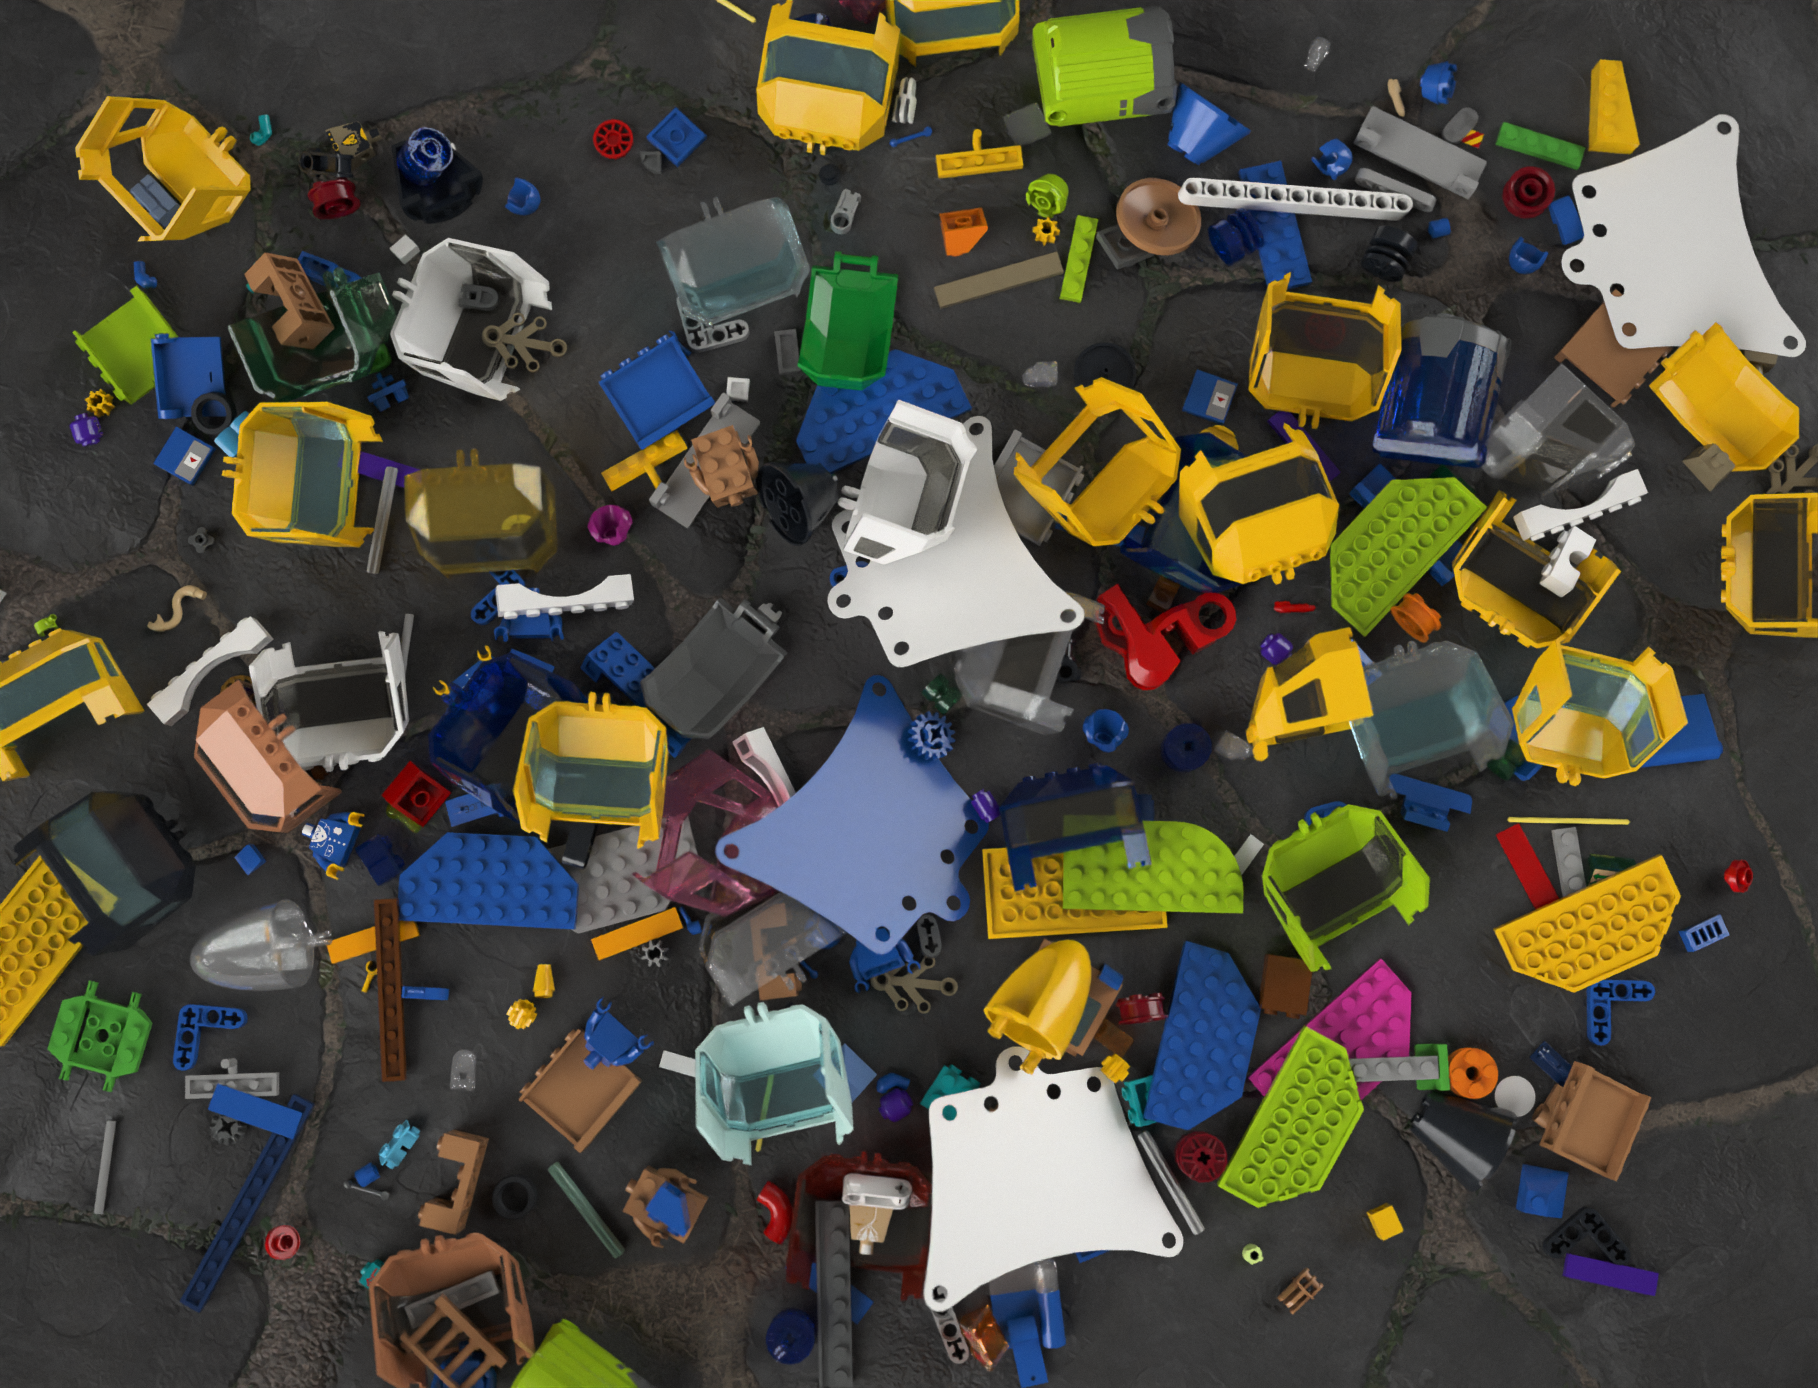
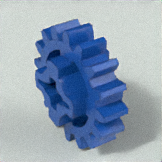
[908,711,956,760]

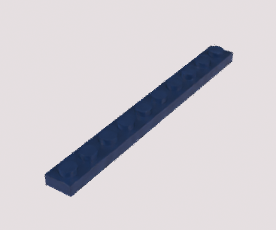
[179,1094,316,1313]

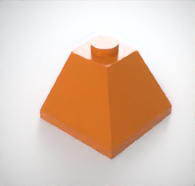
[939,208,988,256]

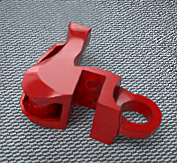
[1093,584,1236,690]

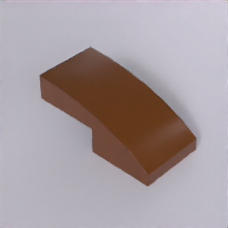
[1146,563,1186,613]

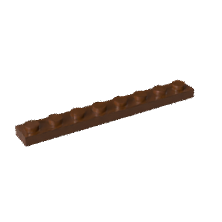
[374,898,407,1082]

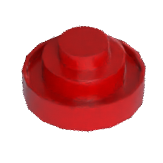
[1724,860,1753,893]
[265,1225,300,1260]

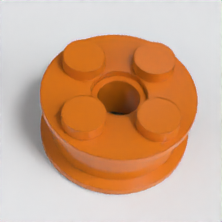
[1391,593,1441,643]
[1448,1048,1498,1099]

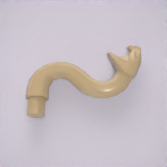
[147,585,207,632]

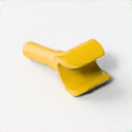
[362,961,377,993]

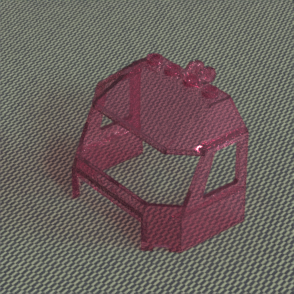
[631,749,778,917]

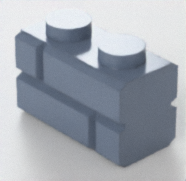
[130,174,180,227]

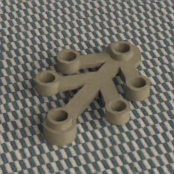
[482,312,567,373]
[1766,444,1818,503]
[870,956,958,1014]

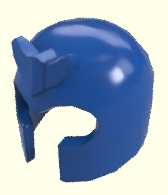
[1311,138,1353,180]

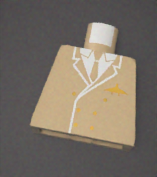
[849,1205,893,1255]

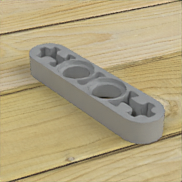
[1355,168,1436,212]
[923,1278,969,1364]

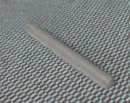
[367,466,398,574]
[1138,1131,1204,1235]

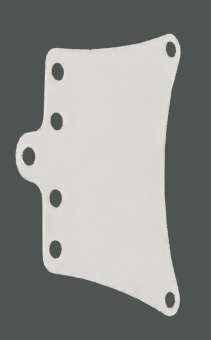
[1561,114,1806,357]
[828,416,1084,667]
[924,1047,1183,1311]

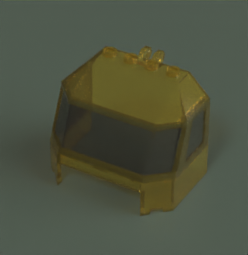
[404,449,557,579]

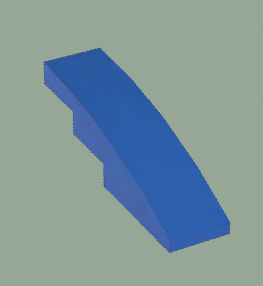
[298,251,382,306]

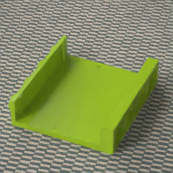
[73,285,178,405]

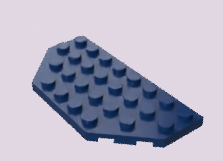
[796,349,972,474]
[398,832,579,929]
[1143,941,1261,1130]

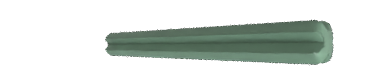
[548,1162,625,1258]

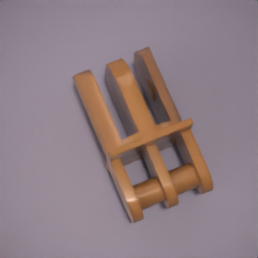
[1277,1268,1323,1315]

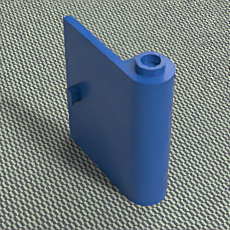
[151,333,226,419]
[1625,694,1723,768]

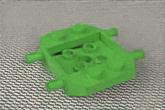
[48,980,153,1092]

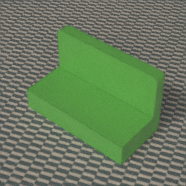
[1414,1043,1450,1091]

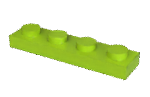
[1060,215,1098,303]

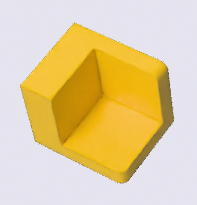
[1367,1203,1403,1241]

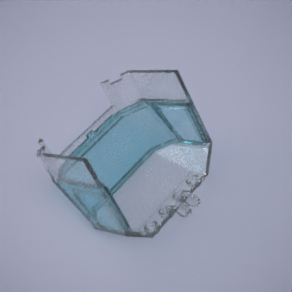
[656,196,810,329]
[1349,640,1514,799]

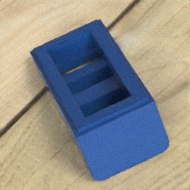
[1678,914,1729,952]

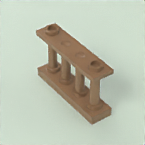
[400,1292,508,1388]

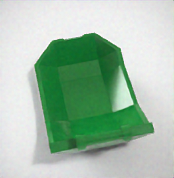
[797,251,898,391]

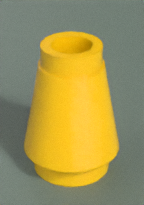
[532,964,555,998]

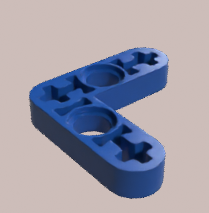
[471,543,525,625]
[1586,980,1655,1046]
[173,1004,248,1071]

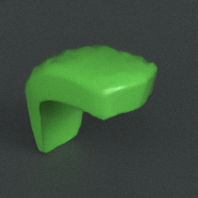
[361,342,392,374]

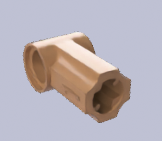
[1532,1084,1563,1129]

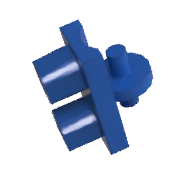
[367,372,409,412]

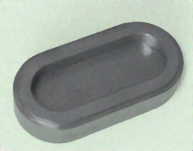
[1441,108,1478,145]

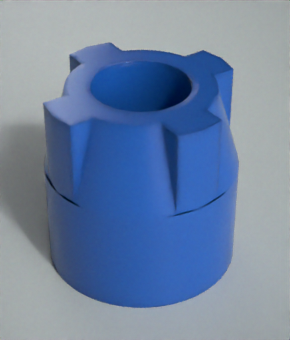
[1428,218,1451,239]
[354,1162,380,1187]

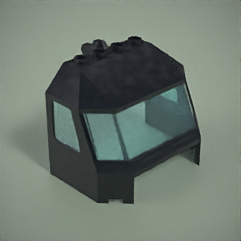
[14,791,196,956]

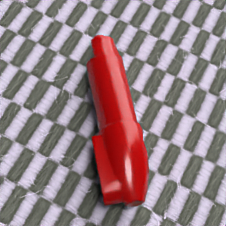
[1274,601,1316,613]

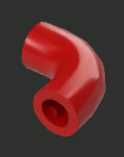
[756,1180,793,1245]

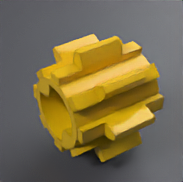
[1033,217,1060,246]
[85,389,115,418]
[507,999,537,1029]
[1100,1053,1130,1083]

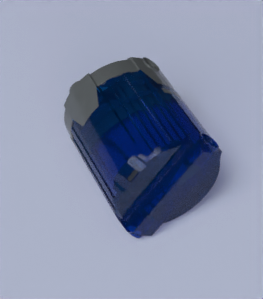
[1372,313,1511,468]

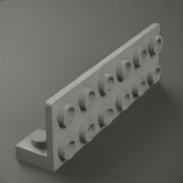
[1353,106,1487,199]
[649,392,760,528]

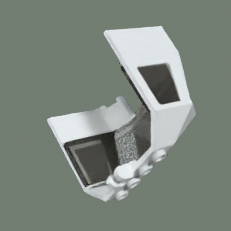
[390,238,552,401]
[837,400,977,565]
[249,631,409,772]

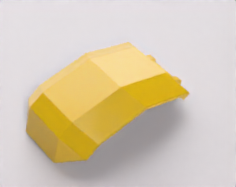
[1649,322,1799,472]

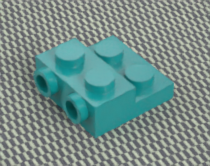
[920,1064,981,1121]
[1122,1074,1156,1127]

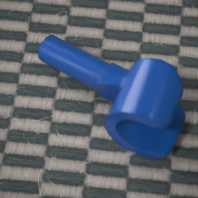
[668,331,692,357]
[678,906,702,935]

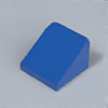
[1511,756,1543,781]
[234,843,267,875]

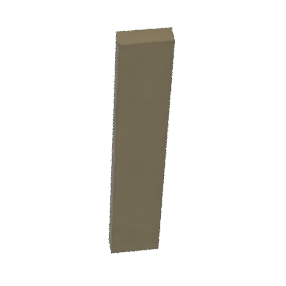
[934,252,1064,309]

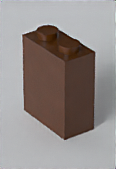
[1258,954,1312,1019]

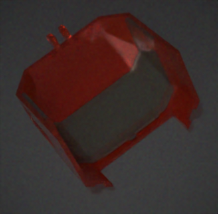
[786,1152,933,1301]

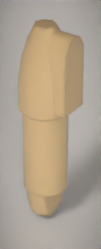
[1388,79,1405,117]

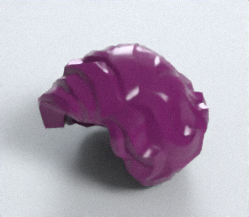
[587,505,633,546]

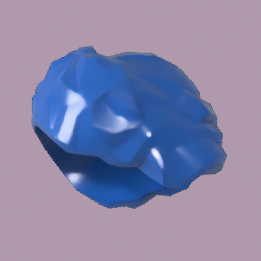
[1083,709,1129,753]

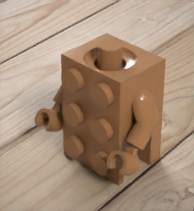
[684,425,759,508]
[623,1166,709,1248]

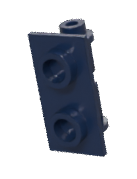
[1529,1041,1572,1087]

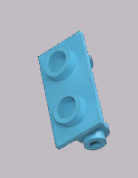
[379,1120,420,1169]

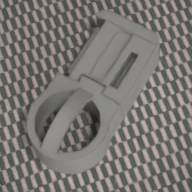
[830,189,861,235]

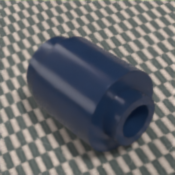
[1132,794,1154,821]

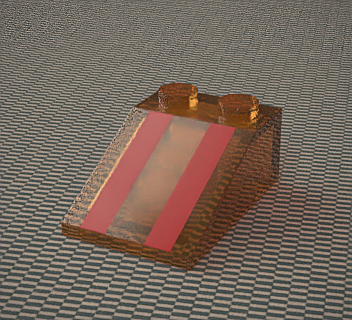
[959,1305,1009,1372]

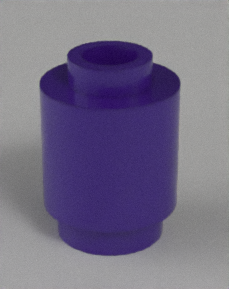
[971,789,1002,823]

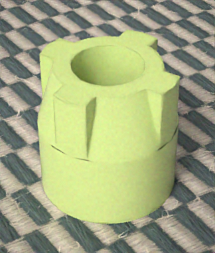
[1242,1244,1263,1265]

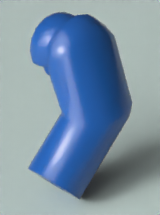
[134,261,157,289]
[876,1073,910,1094]

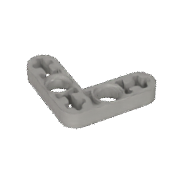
[676,291,749,353]

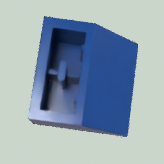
[645,1181,691,1237]

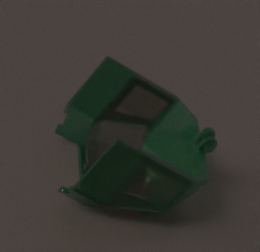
[227,267,397,402]

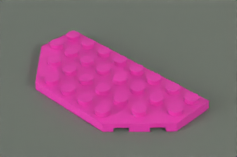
[1247,958,1411,1100]

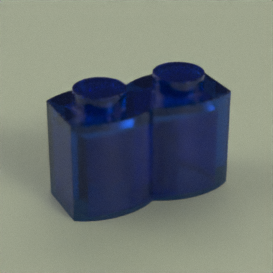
[355,834,405,886]

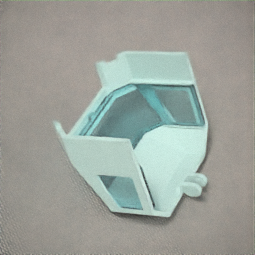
[695,1002,854,1165]

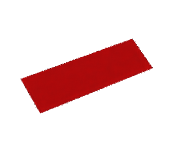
[1496,823,1559,910]

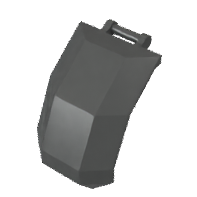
[640,598,788,739]

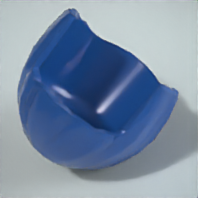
[505,177,541,216]
[1509,237,1548,275]

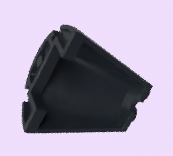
[391,130,483,224]
[1410,1090,1517,1192]

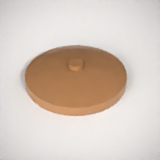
[1116,178,1201,255]

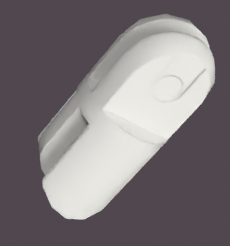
[892,77,917,124]

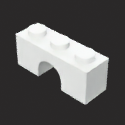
[1539,526,1596,598]

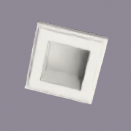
[390,234,420,265]

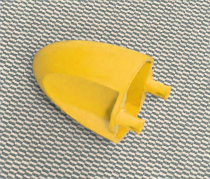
[984,940,1091,1075]

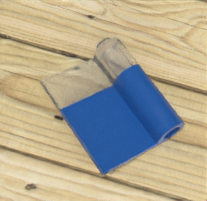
[989,1258,1066,1350]

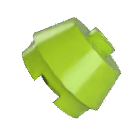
[1026,174,1069,218]

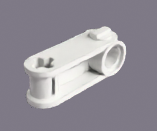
[842,1173,912,1210]

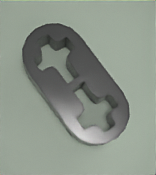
[917,915,942,958]

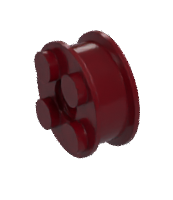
[1502,166,1555,219]
[308,177,361,220]
[1115,993,1168,1025]

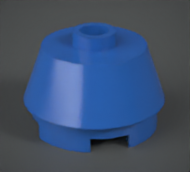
[1420,61,1457,105]

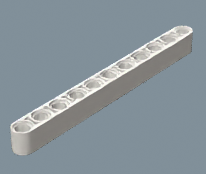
[1178,178,1413,221]

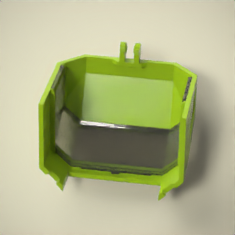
[1262,804,1430,972]

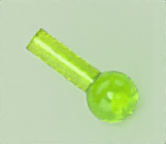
[386,804,421,834]

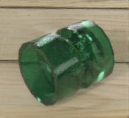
[921,673,963,715]
[1486,739,1526,781]

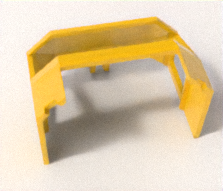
[75,96,251,241]
[1014,377,1181,546]

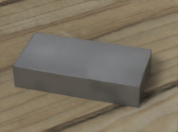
[774,329,801,375]

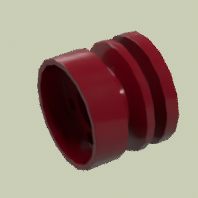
[1174,1130,1227,1182]

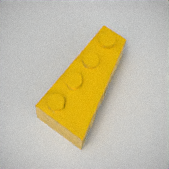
[1588,59,1640,154]

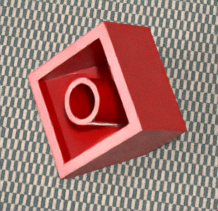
[382,761,451,827]

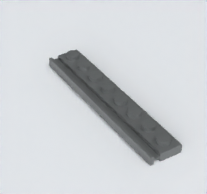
[815,1199,853,1388]

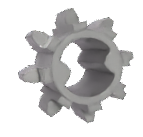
[641,940,669,967]

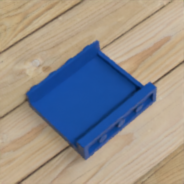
[598,334,715,450]

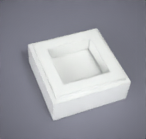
[726,377,750,402]

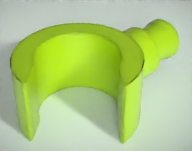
[34,614,58,637]

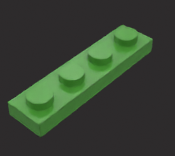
[1495,122,1585,170]

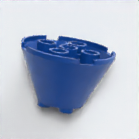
[1167,82,1251,165]

